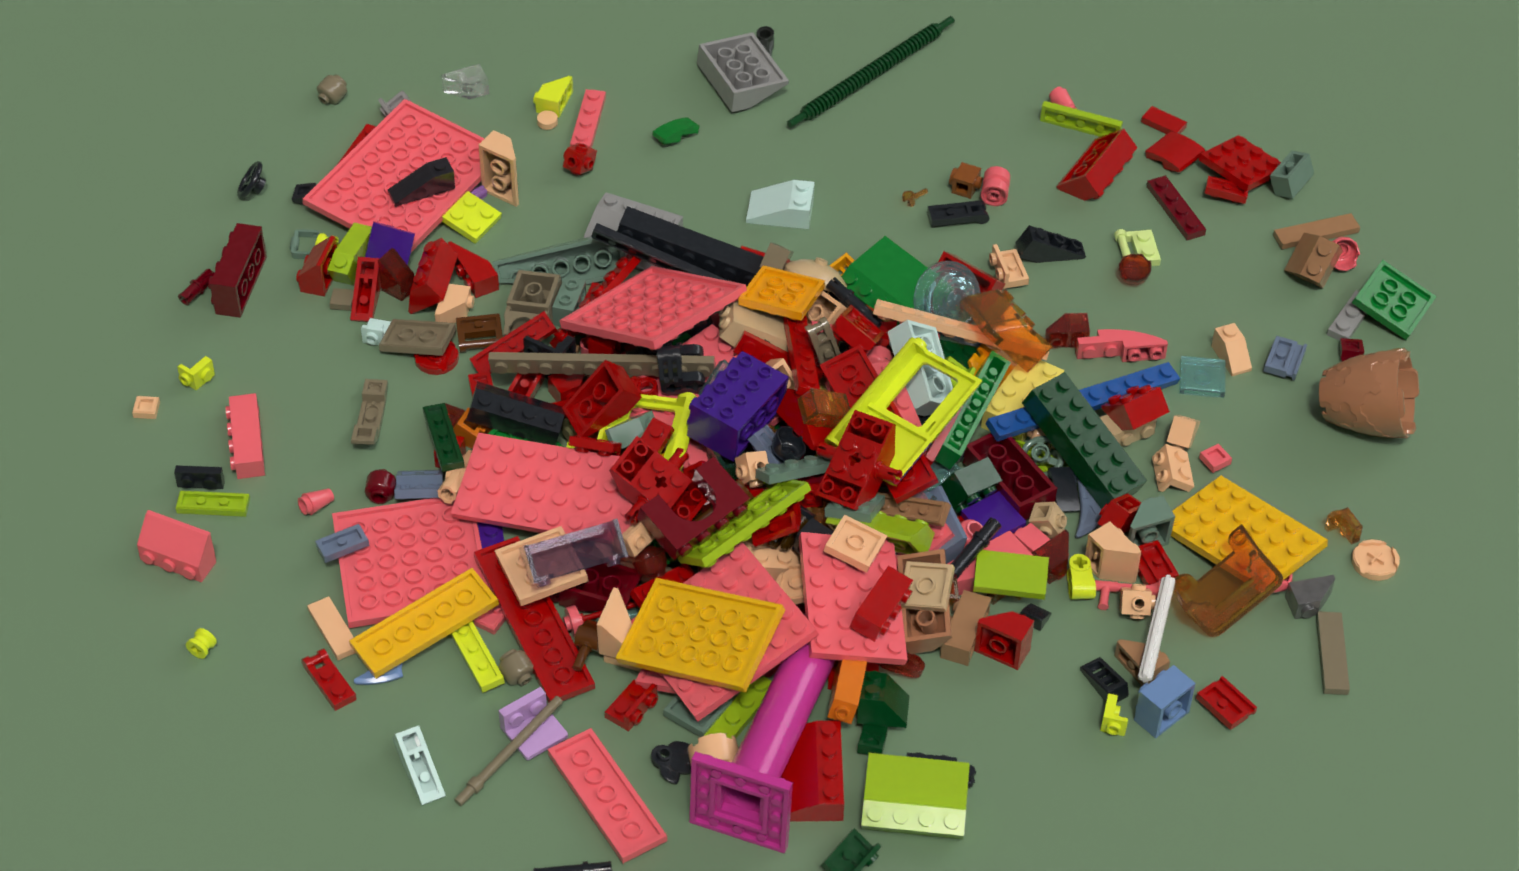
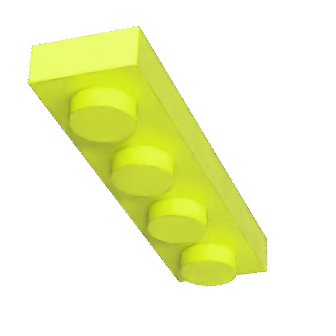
[451,621,505,693]

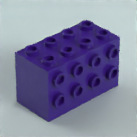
[687,351,789,462]

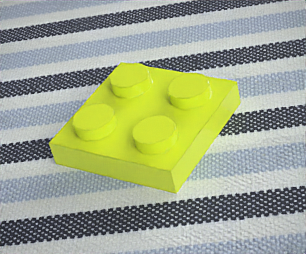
[442,191,502,244]

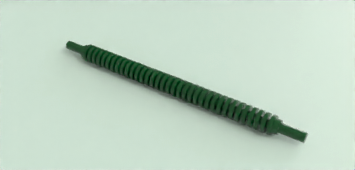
[787,16,955,128]

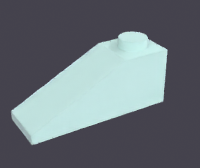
[393,725,446,805]

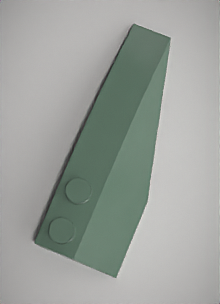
[493,230,626,284]

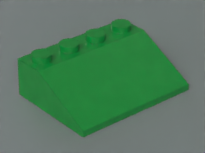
[841,236,948,326]

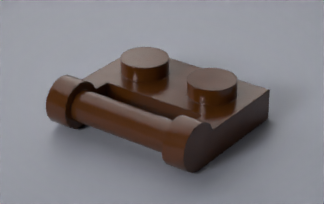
[456,313,503,353]

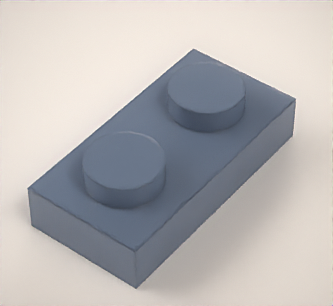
[315,524,369,563]

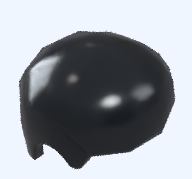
[771,426,806,461]

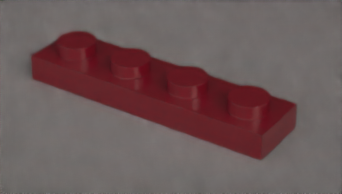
[1146,175,1206,241]

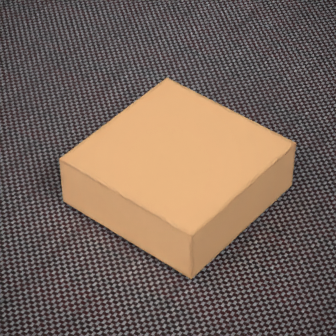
[132,396,160,419]

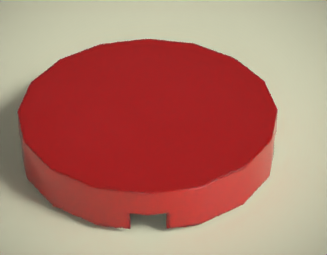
[414,341,459,375]

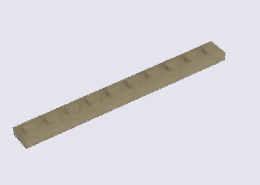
[488,352,716,377]

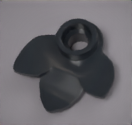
[651,741,691,784]

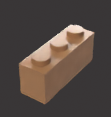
[939,590,991,666]

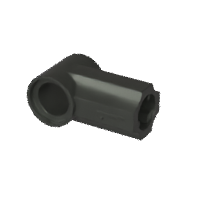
[756,26,774,57]

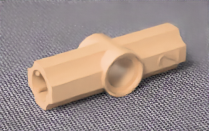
[438,450,472,504]

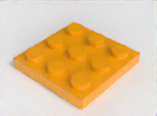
[738,265,825,321]

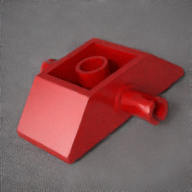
[815,410,903,511]
[609,436,708,525]

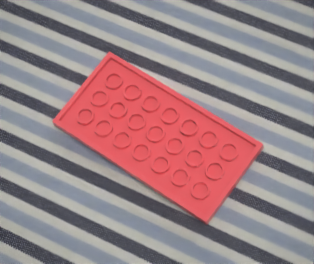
[451,433,635,546]

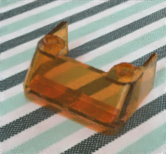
[960,289,1053,373]

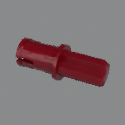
[178,269,214,305]

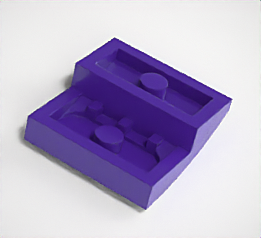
[365,221,415,276]

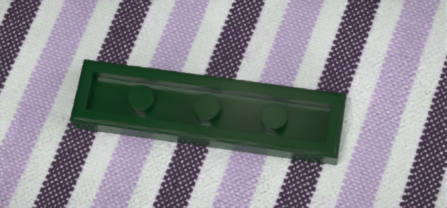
[423,403,465,472]

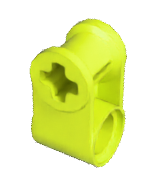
[1066,554,1096,600]

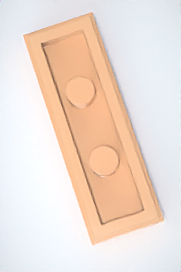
[307,596,355,661]

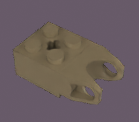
[503,270,562,342]

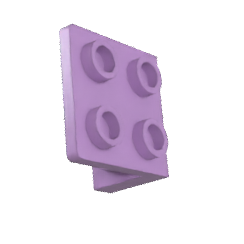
[499,687,568,760]

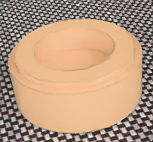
[537,111,558,130]

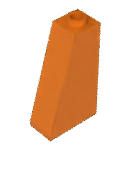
[827,659,867,724]

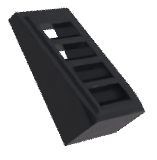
[1080,657,1129,702]

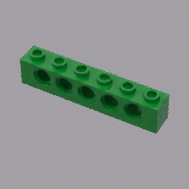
[935,350,1011,469]

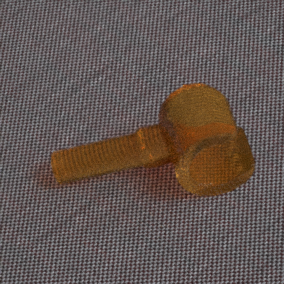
[902,188,928,207]

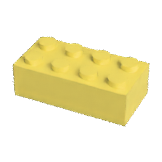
[981,355,1065,442]

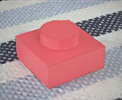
[1199,443,1232,473]

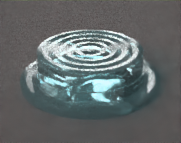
[914,261,981,338]

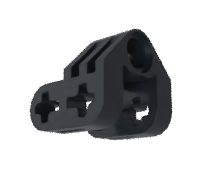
[657,342,706,395]

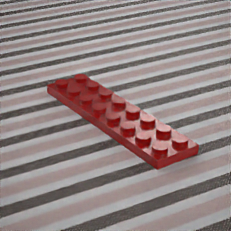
[820,344,939,504]
[474,536,595,703]

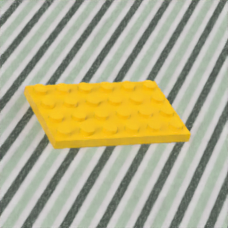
[1171,475,1328,595]
[615,578,785,693]

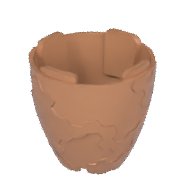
[1319,348,1420,438]

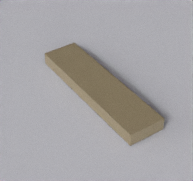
[1316,611,1350,695]

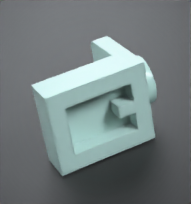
[361,318,391,346]

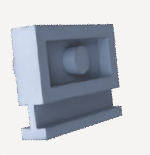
[1264,336,1307,380]
[748,425,785,464]

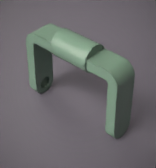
[289,229,319,259]

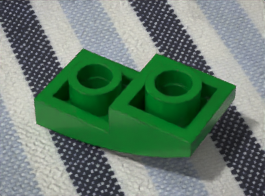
[652,117,700,145]

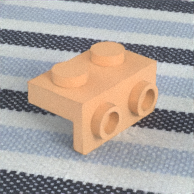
[989,244,1029,289]
[1152,444,1194,492]
[612,521,655,557]

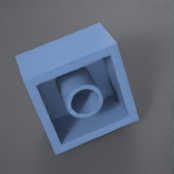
[1134,665,1195,739]

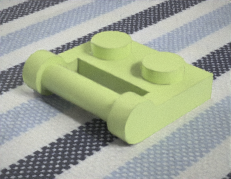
[1114,229,1161,268]

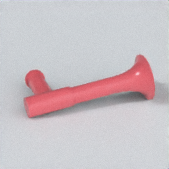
[1095,578,1161,610]

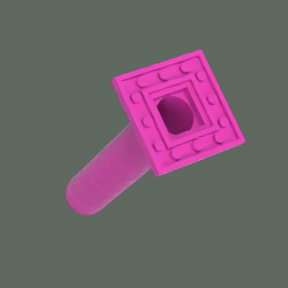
[689,615,836,854]

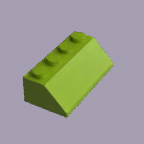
[825,511,935,555]

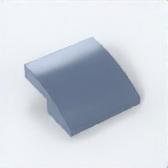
[394,470,444,499]

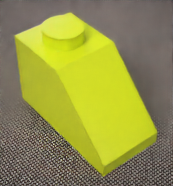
[533,76,573,118]

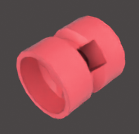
[981,166,1011,206]

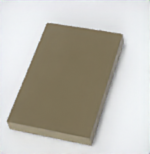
[379,319,456,356]

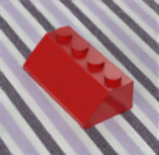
[1056,128,1138,201]

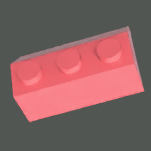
[137,510,216,582]

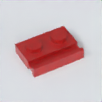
[1137,540,1179,585]
[1196,676,1257,730]

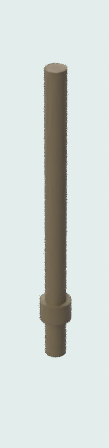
[454,696,563,806]

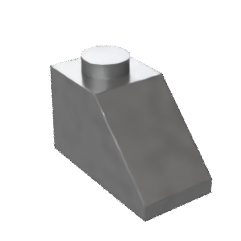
[1285,575,1335,619]

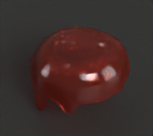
[1118,254,1152,285]

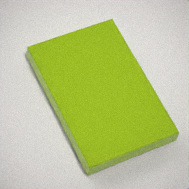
[973,550,1049,600]

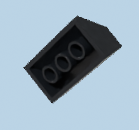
[466,381,565,445]

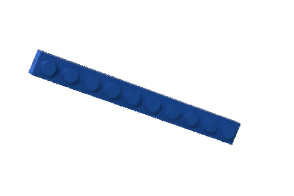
[986,362,1180,441]

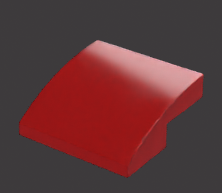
[1145,131,1205,172]
[752,502,801,547]

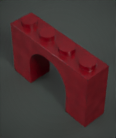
[637,457,750,560]

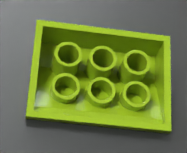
[861,753,970,839]

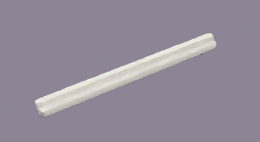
[1138,575,1176,683]

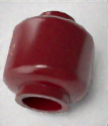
[364,469,396,504]

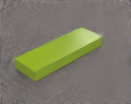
[176,491,250,517]

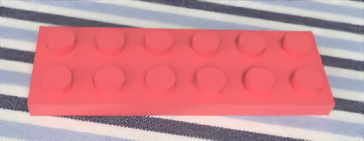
[548,728,667,863]

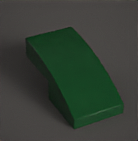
[857,724,889,755]

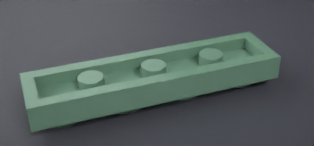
[756,456,831,484]

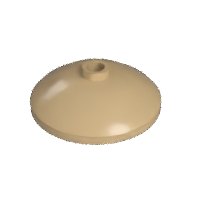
[784,257,847,292]

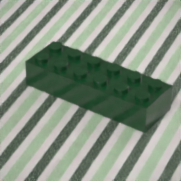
[1022,372,1147,509]

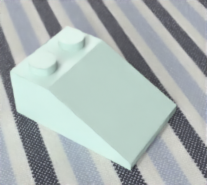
[746,180,814,229]

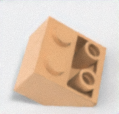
[1085,522,1141,583]

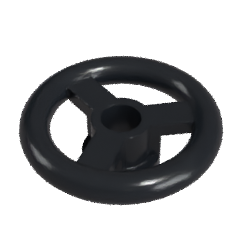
[237,161,266,199]

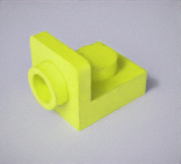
[1100,693,1128,736]

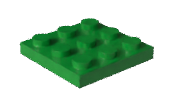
[1352,260,1437,340]

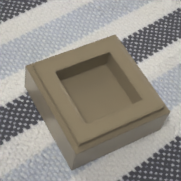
[330,288,354,311]

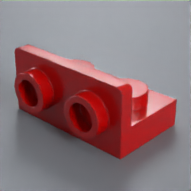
[568,435,622,456]
[604,679,659,732]

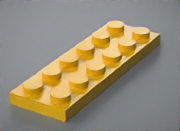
[349,568,499,679]

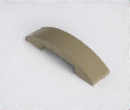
[351,379,388,445]

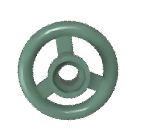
[1022,436,1065,478]

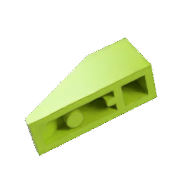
[327,223,372,286]

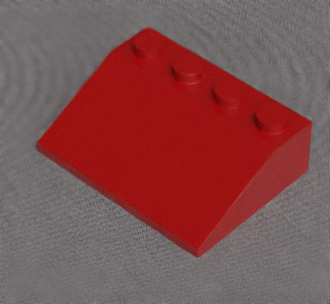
[781,721,844,822]

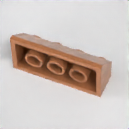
[897,549,952,654]

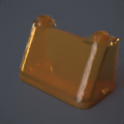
[1173,524,1283,637]

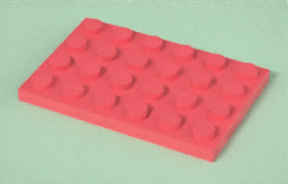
[799,532,908,665]

